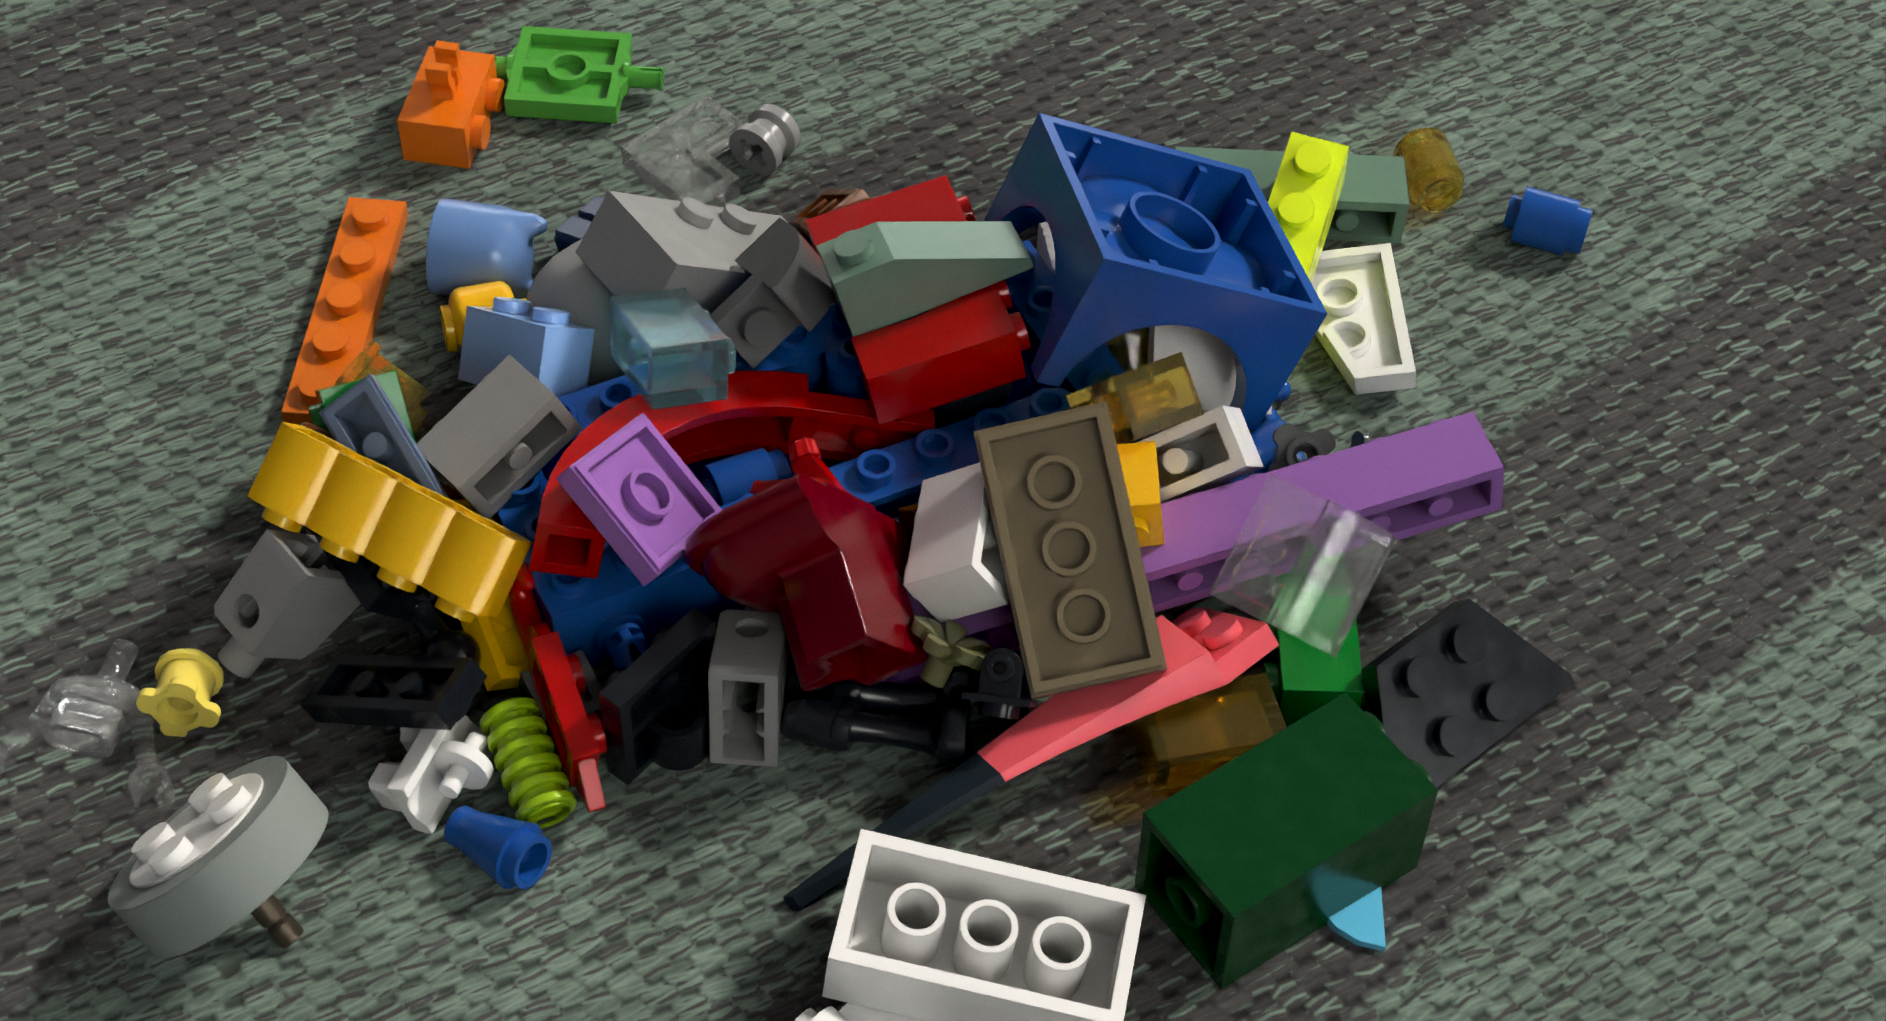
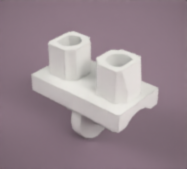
[368,715,494,834]

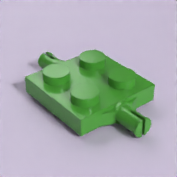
[495,26,665,124]

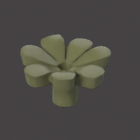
[910,615,991,688]

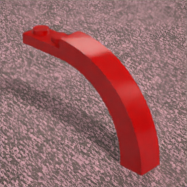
[529,371,935,579]

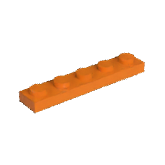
[281,197,408,425]

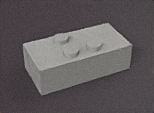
[575,191,835,334]

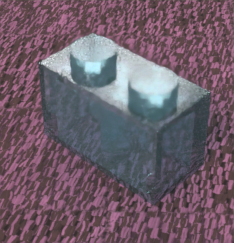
[611,288,736,409]

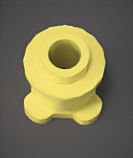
[136,648,224,737]

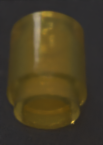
[1393,128,1464,212]

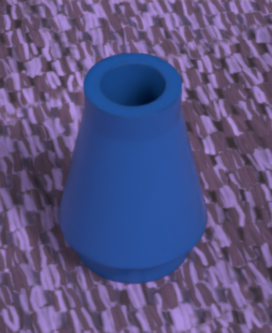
[444,805,552,889]

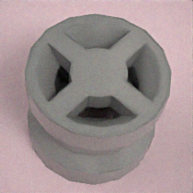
[729,104,801,176]

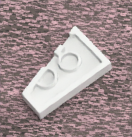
[1312,243,1416,395]

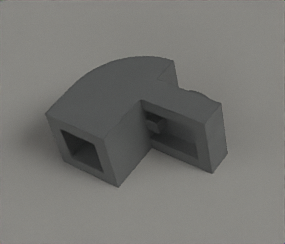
[706,217,835,369]

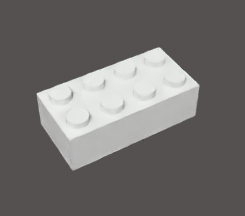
[822,829,1146,1021]

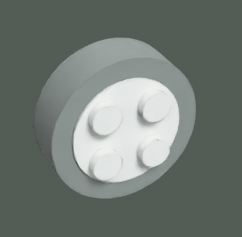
[108,756,329,958]

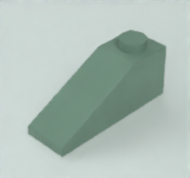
[816,221,1034,337]

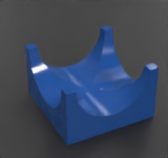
[984,113,1327,431]

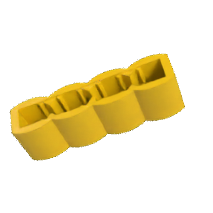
[247,422,533,623]

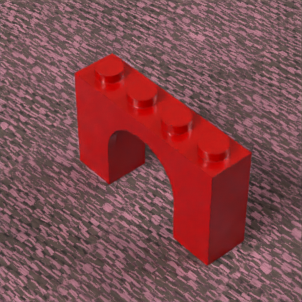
[806,175,1031,425]

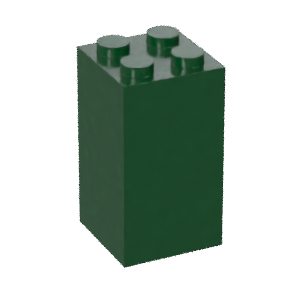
[1134,693,1438,989]

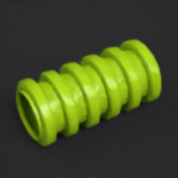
[480,697,577,829]

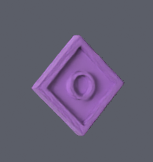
[556,413,722,587]

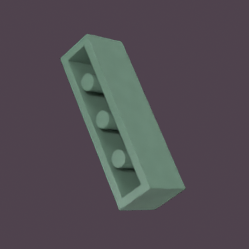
[1175,146,1410,243]

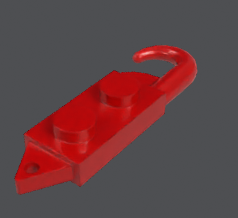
[509,561,607,813]

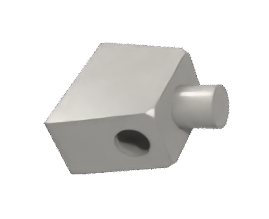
[214,529,361,678]
[708,606,788,767]

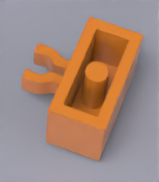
[397,40,505,169]

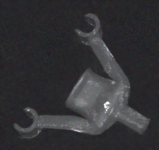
[0,639,176,812]

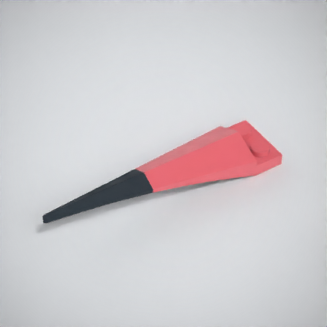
[783,607,1279,911]

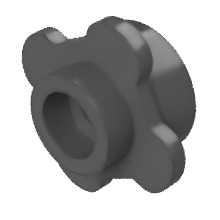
[1268,423,1336,472]

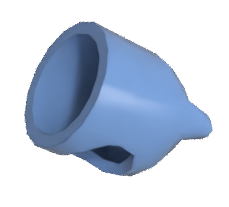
[426,198,547,299]

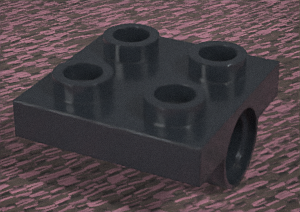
[599,607,715,785]

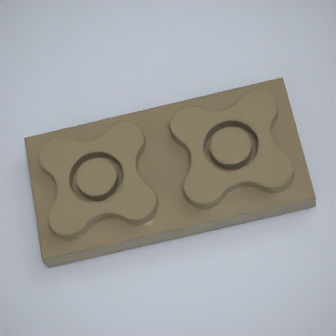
[973,401,1167,700]

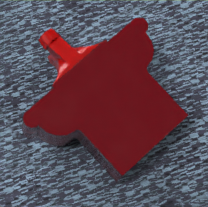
[684,438,927,691]

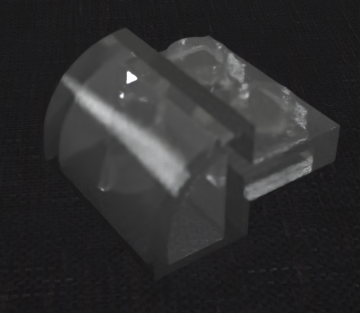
[1209,473,1397,658]

